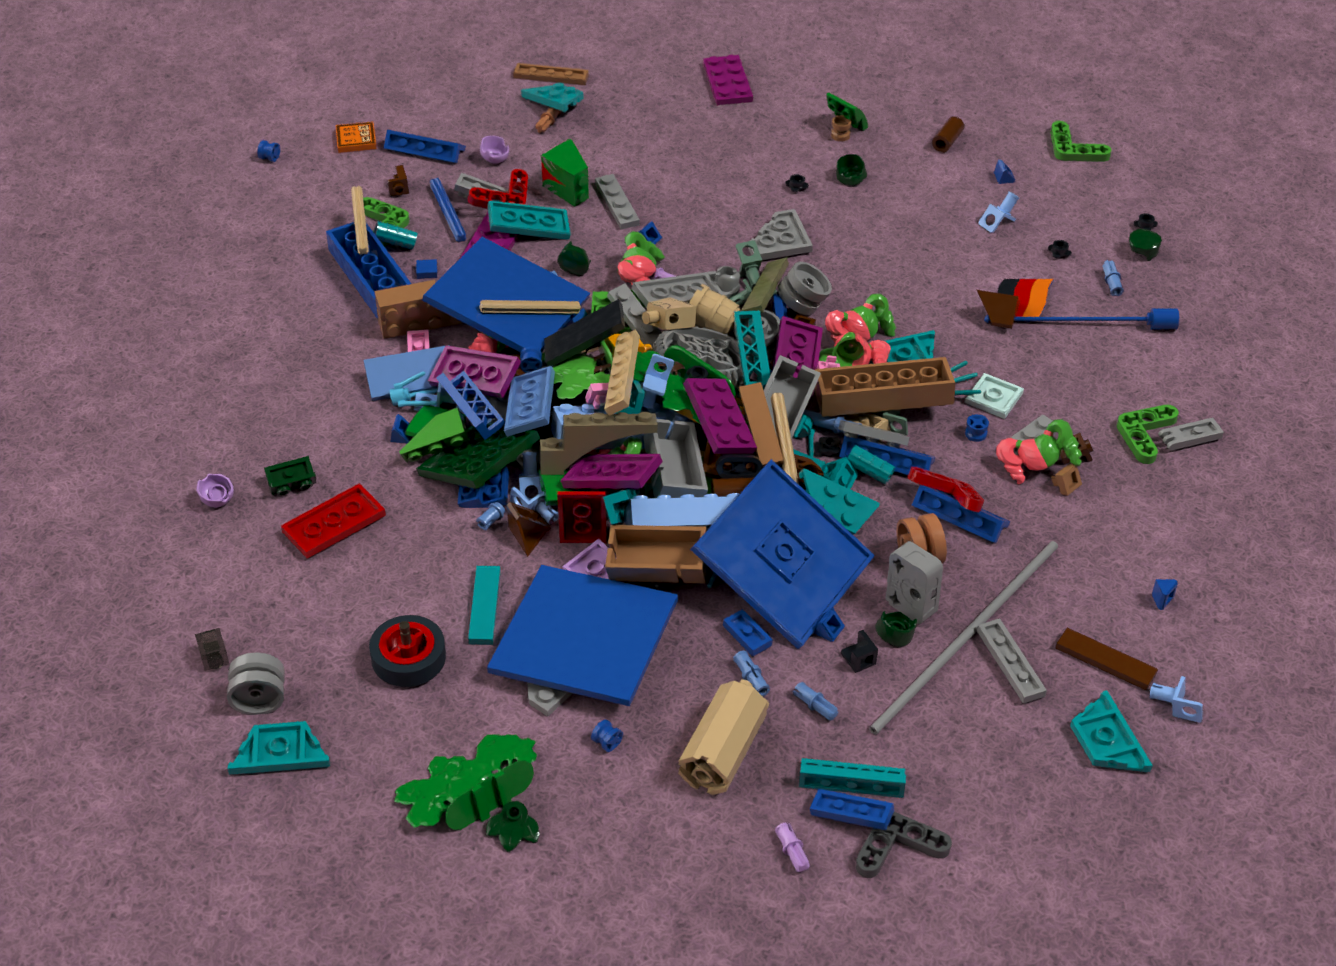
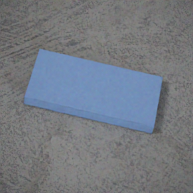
[364,345,449,401]
[504,366,555,437]

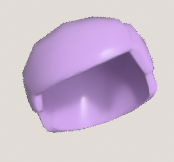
[480,136,509,163]
[196,474,234,508]

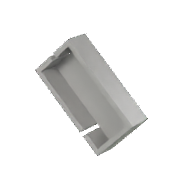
[747,355,821,439]
[643,419,708,498]

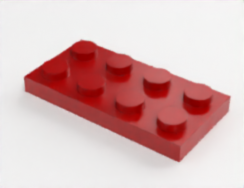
[281,483,386,559]

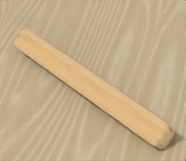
[351,186,369,255]
[479,300,581,314]
[771,393,799,485]

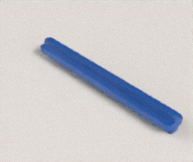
[430,178,466,242]

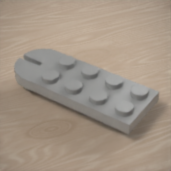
[632,266,740,308]

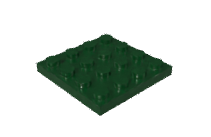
[416,422,540,489]

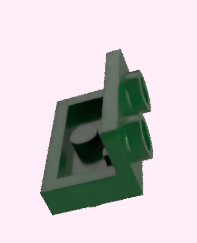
[264,456,316,496]

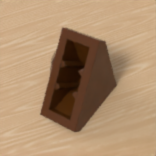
[977,290,1020,329]
[507,502,551,557]

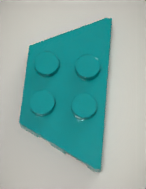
[521,83,584,112]
[871,330,935,362]
[799,468,880,535]
[1070,690,1153,772]
[227,721,330,775]

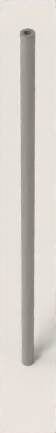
[869,541,1058,735]

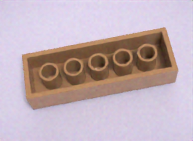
[815,357,955,417]

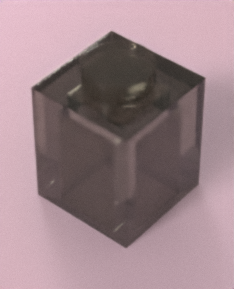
[195,628,229,671]

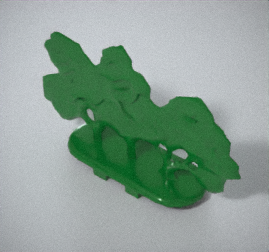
[394,734,537,830]

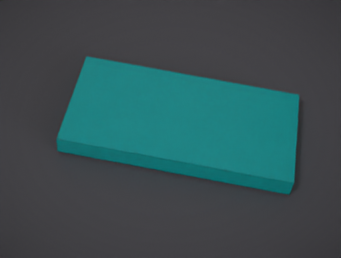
[487,201,571,240]

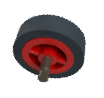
[369,615,446,687]

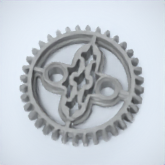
[653,326,754,388]

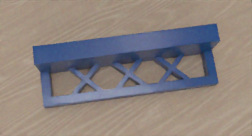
[384,129,466,163]
[436,371,505,440]
[839,436,935,475]
[912,485,1010,543]

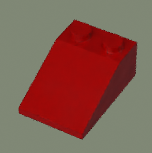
[557,491,607,543]

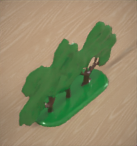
[633,345,745,425]

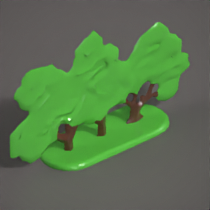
[541,340,613,399]

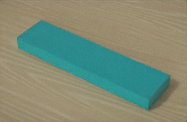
[468,566,501,645]

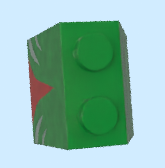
[541,139,589,207]

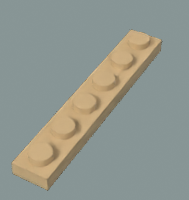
[604,329,640,416]

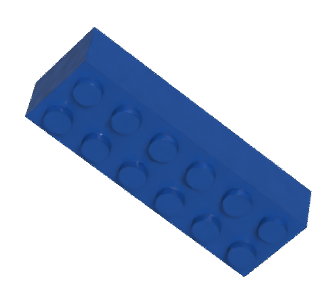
[326,222,411,319]

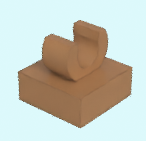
[1051,464,1082,495]

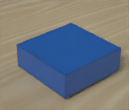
[416,259,438,279]

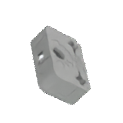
[886,541,943,624]

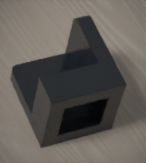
[841,630,878,673]

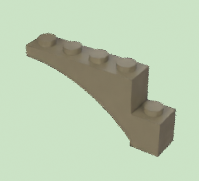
[540,412,658,475]

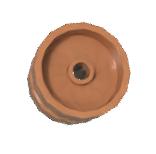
[896,513,947,564]

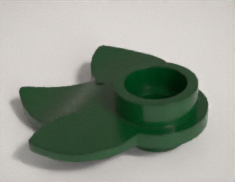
[486,801,539,853]

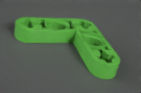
[1051,121,1112,162]
[363,197,410,247]
[1117,405,1179,464]

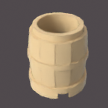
[689,284,742,336]

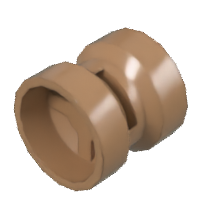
[831,115,851,141]

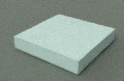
[965,373,1024,419]

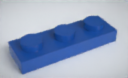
[809,789,894,830]

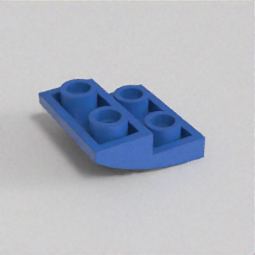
[458,466,509,508]

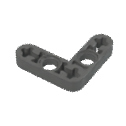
[856,812,952,878]

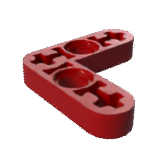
[467,169,528,209]
[907,467,984,512]

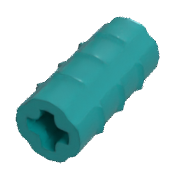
[374,221,417,250]
[847,445,896,485]

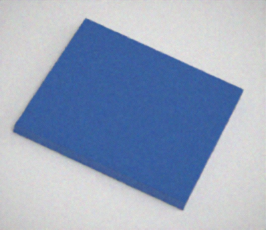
[422,237,590,353]
[690,459,875,649]
[487,565,678,706]

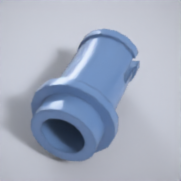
[476,502,505,530]

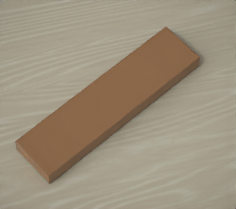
[513,63,589,85]
[739,382,784,467]

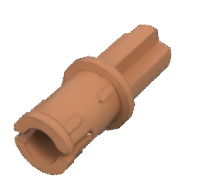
[535,107,561,133]

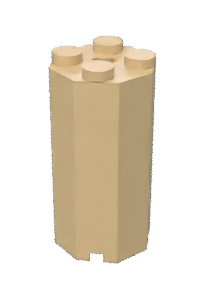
[679,680,769,795]

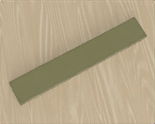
[741,257,789,313]

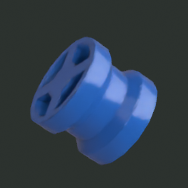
[257,140,280,162]
[520,346,542,373]
[965,414,989,442]
[591,719,623,752]

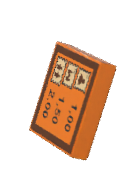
[335,122,377,153]

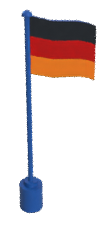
[984,279,1179,329]

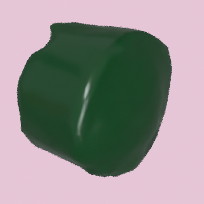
[836,154,867,186]
[1129,229,1162,261]
[557,241,591,276]
[876,611,917,647]

